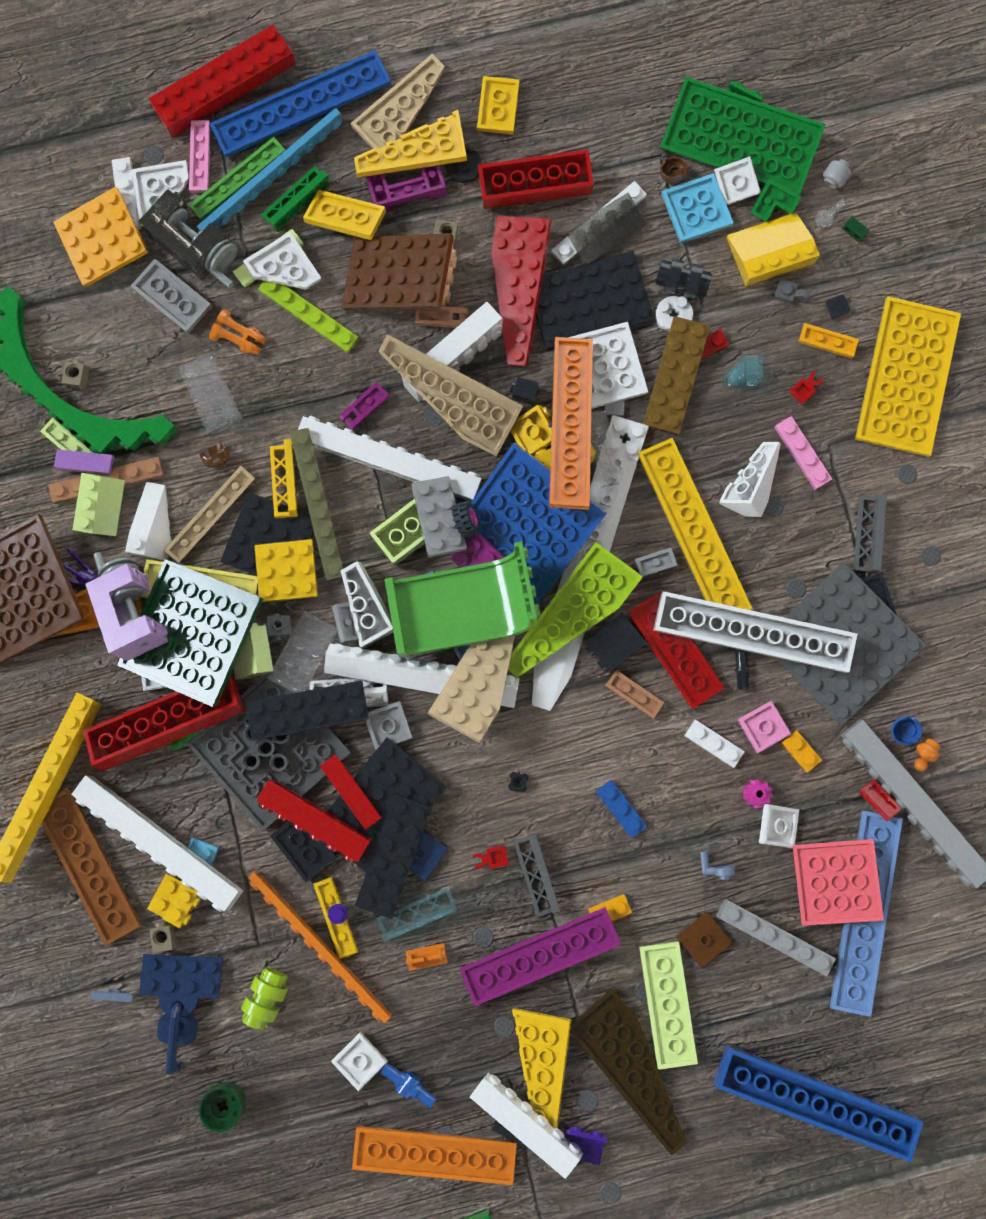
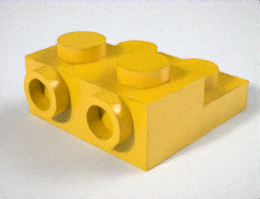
[510,405,552,455]
[147,873,201,928]

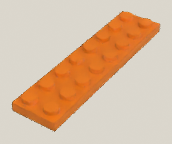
[352,1126,517,1185]

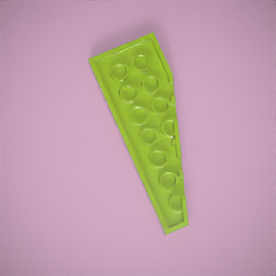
[508,542,643,678]

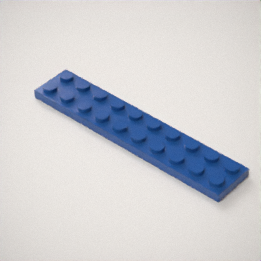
[210,50,391,158]

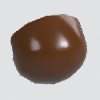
[659,157,688,185]
[199,443,230,468]

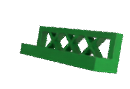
[261,166,330,232]

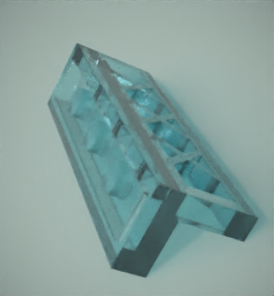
[376,887,458,942]

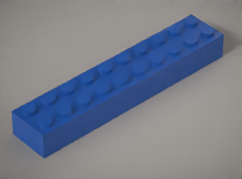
[713,1044,924,1162]

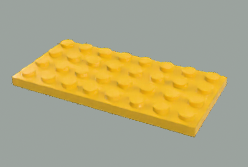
[855,296,961,457]

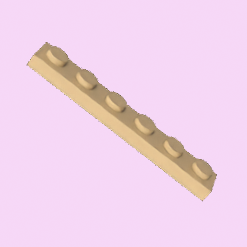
[164,466,255,563]

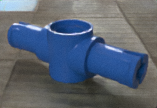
[381,1063,437,1108]

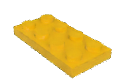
[303,190,386,240]

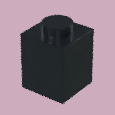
[510,377,539,406]

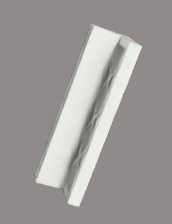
[309,678,389,707]

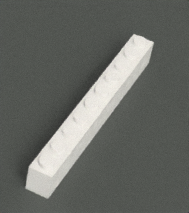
[298,416,482,502]
[324,643,520,708]
[71,775,244,912]

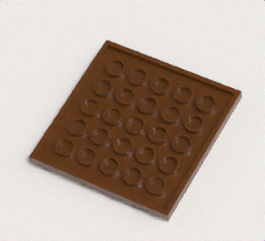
[0,514,85,664]

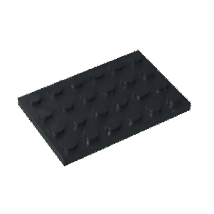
[536,250,654,350]
[327,737,447,872]

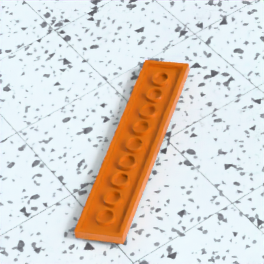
[549,337,593,510]

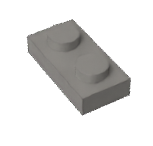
[634,547,677,577]
[332,603,359,643]

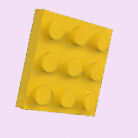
[255,539,318,603]

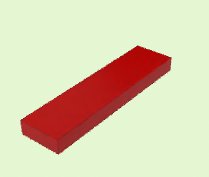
[320,754,382,830]

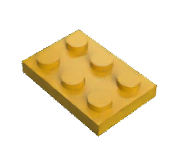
[477,76,519,135]

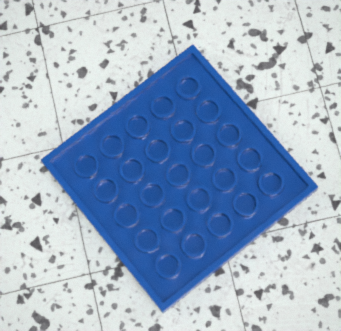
[464,443,607,605]

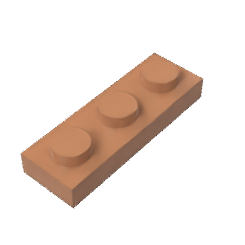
[605,670,664,719]

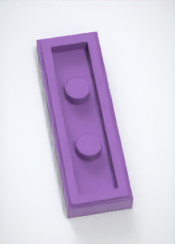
[54,449,114,475]

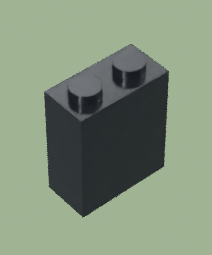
[585,613,646,673]

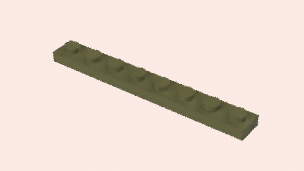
[290,428,343,581]

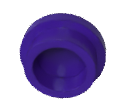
[328,904,348,924]

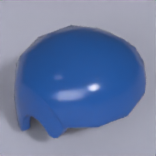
[891,716,922,746]

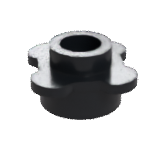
[508,772,529,792]

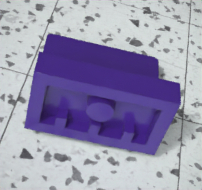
[564,1126,608,1165]

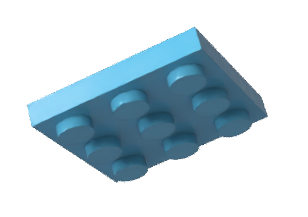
[661,173,733,244]

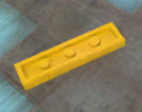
[313,877,359,959]

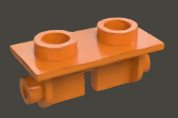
[405,943,448,971]

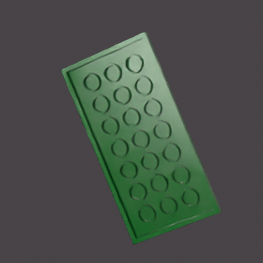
[660,77,826,195]

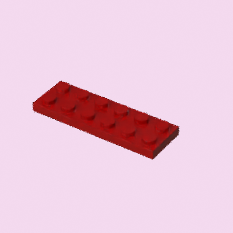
[628,592,724,710]

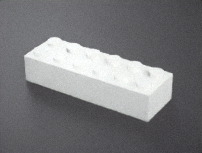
[401,302,502,402]

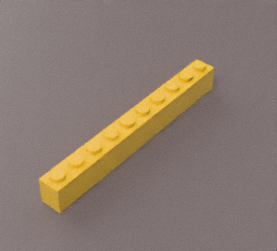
[0,693,102,884]

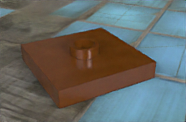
[676,911,732,968]

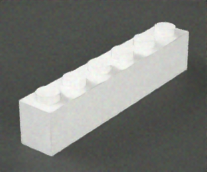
[470,1073,583,1179]

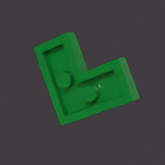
[749,179,801,222]

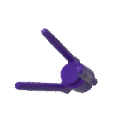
[62,548,97,589]

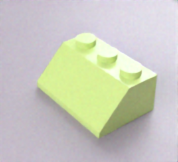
[73,473,125,536]

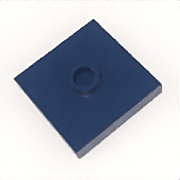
[409,831,448,881]

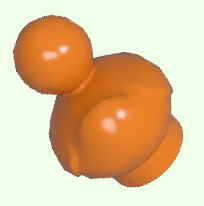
[914,739,941,772]

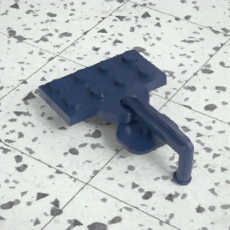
[139,954,223,1075]

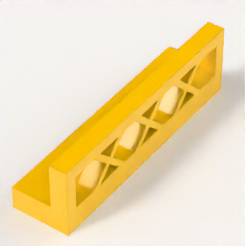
[270,439,298,518]

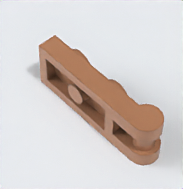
[415,306,468,328]

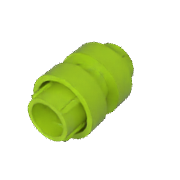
[241,967,288,1030]

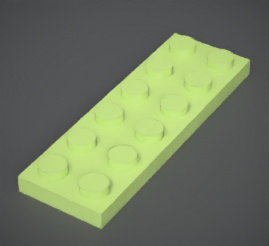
[639,941,698,1070]

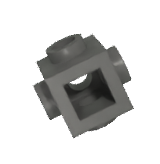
[262,613,292,642]

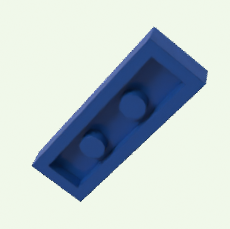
[595,780,647,838]

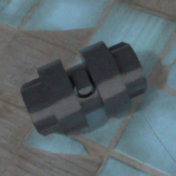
[655,258,712,299]

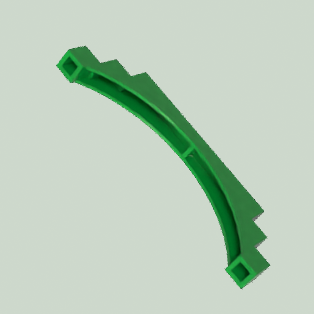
[0,286,178,454]

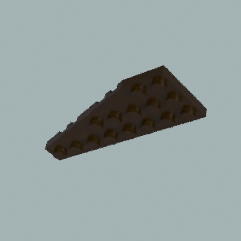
[570,988,687,1156]

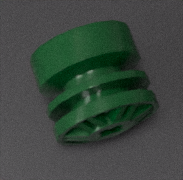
[198,1081,246,1132]

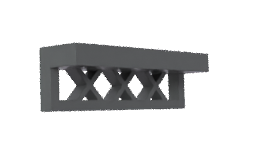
[853,494,887,573]
[513,834,560,917]

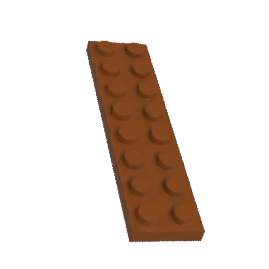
[42,788,142,946]

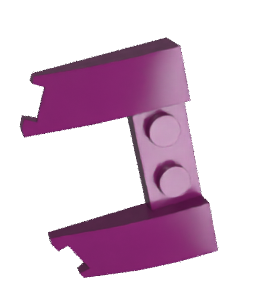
[366,165,447,212]

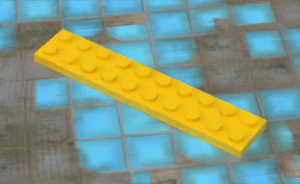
[638,438,752,610]

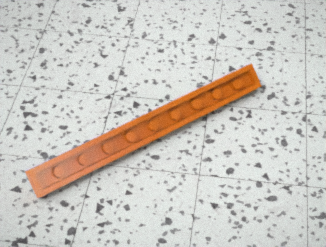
[248,871,392,1023]

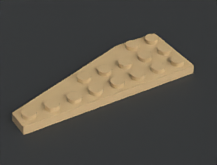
[378,334,523,456]
[428,636,515,743]

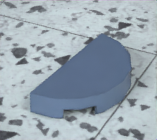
[91,989,133,1002]

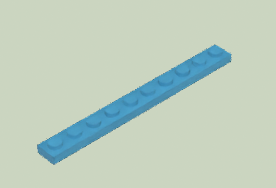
[197,108,343,235]

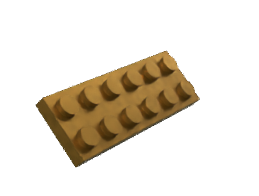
[643,316,710,435]

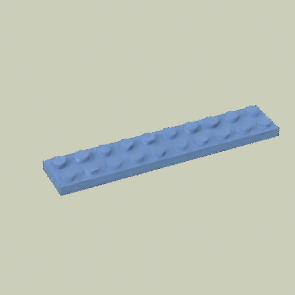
[830,811,903,1017]

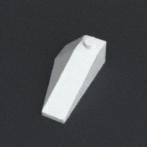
[719,442,781,517]
[125,482,172,561]

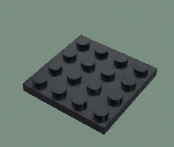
[220,492,314,576]

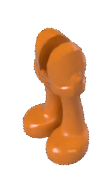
[209,309,267,355]

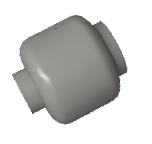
[823,159,851,189]

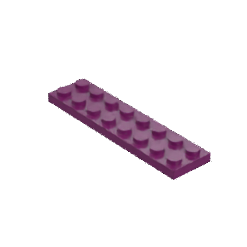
[459,907,621,1006]

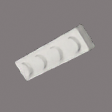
[112,157,141,229]

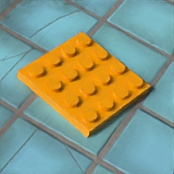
[53,187,149,288]

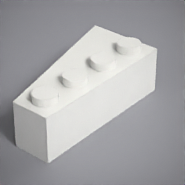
[341,561,393,648]

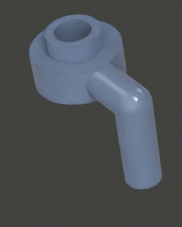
[700,851,735,880]

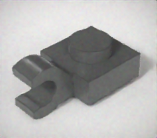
[774,279,810,304]

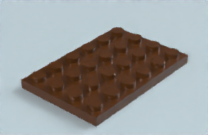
[341,233,454,311]

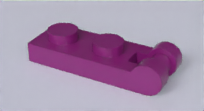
[338,382,390,431]

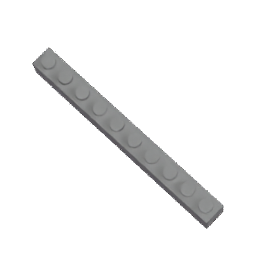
[840,720,986,888]

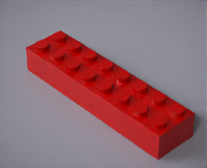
[148,24,296,138]
[83,675,245,772]

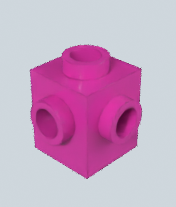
[742,779,772,808]

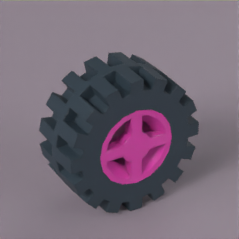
[452,501,481,538]

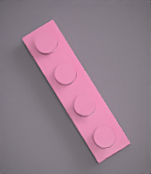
[189,120,211,193]
[774,416,832,490]

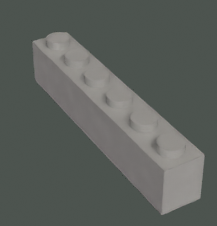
[716,899,836,976]

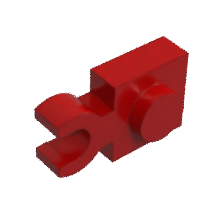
[789,371,823,405]
[473,845,508,869]

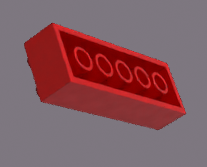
[478,150,594,209]

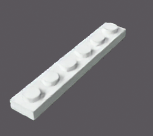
[551,181,647,266]

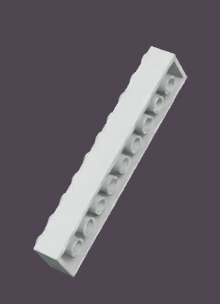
[653,591,857,673]

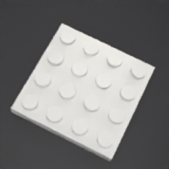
[568,322,648,409]

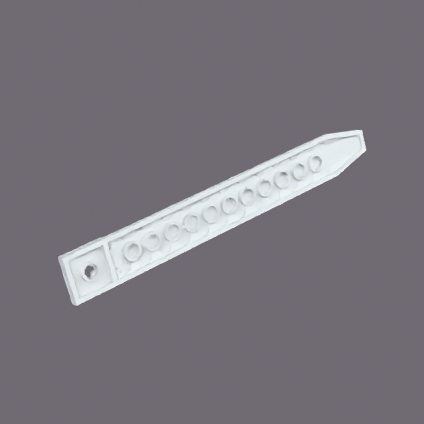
[532,415,648,711]

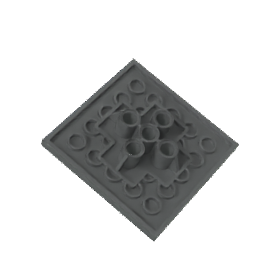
[187,666,351,832]

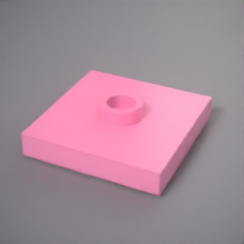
[737,700,791,753]

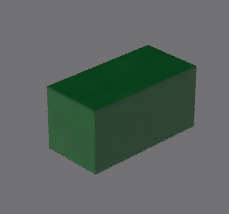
[842,216,870,243]

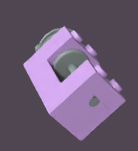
[86,552,168,661]

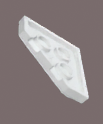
[132,160,189,224]
[243,232,321,290]

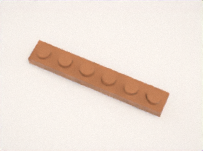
[48,457,164,504]

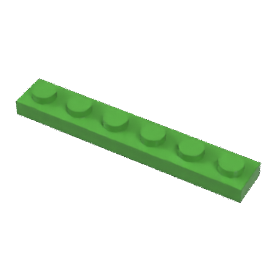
[189,137,286,221]

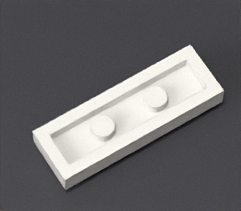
[684,720,744,768]

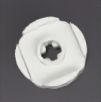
[655,296,693,333]

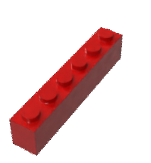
[256,779,372,862]

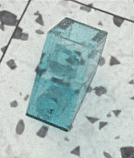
[722,355,763,386]

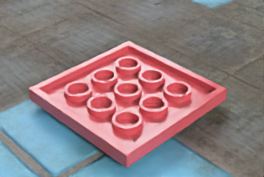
[793,839,884,926]

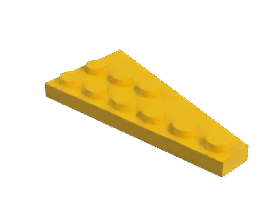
[354,110,467,178]
[512,1008,571,1129]

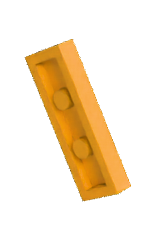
[798,323,859,359]

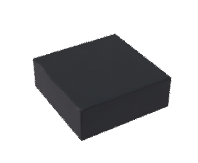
[825,294,850,319]

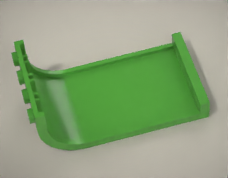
[385,541,540,658]

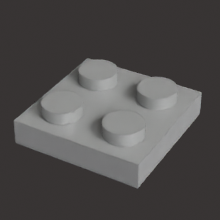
[366,701,413,750]

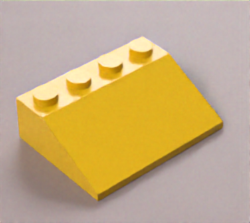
[726,212,820,287]

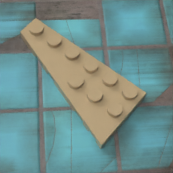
[351,54,445,149]

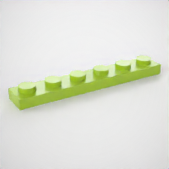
[258,281,359,353]

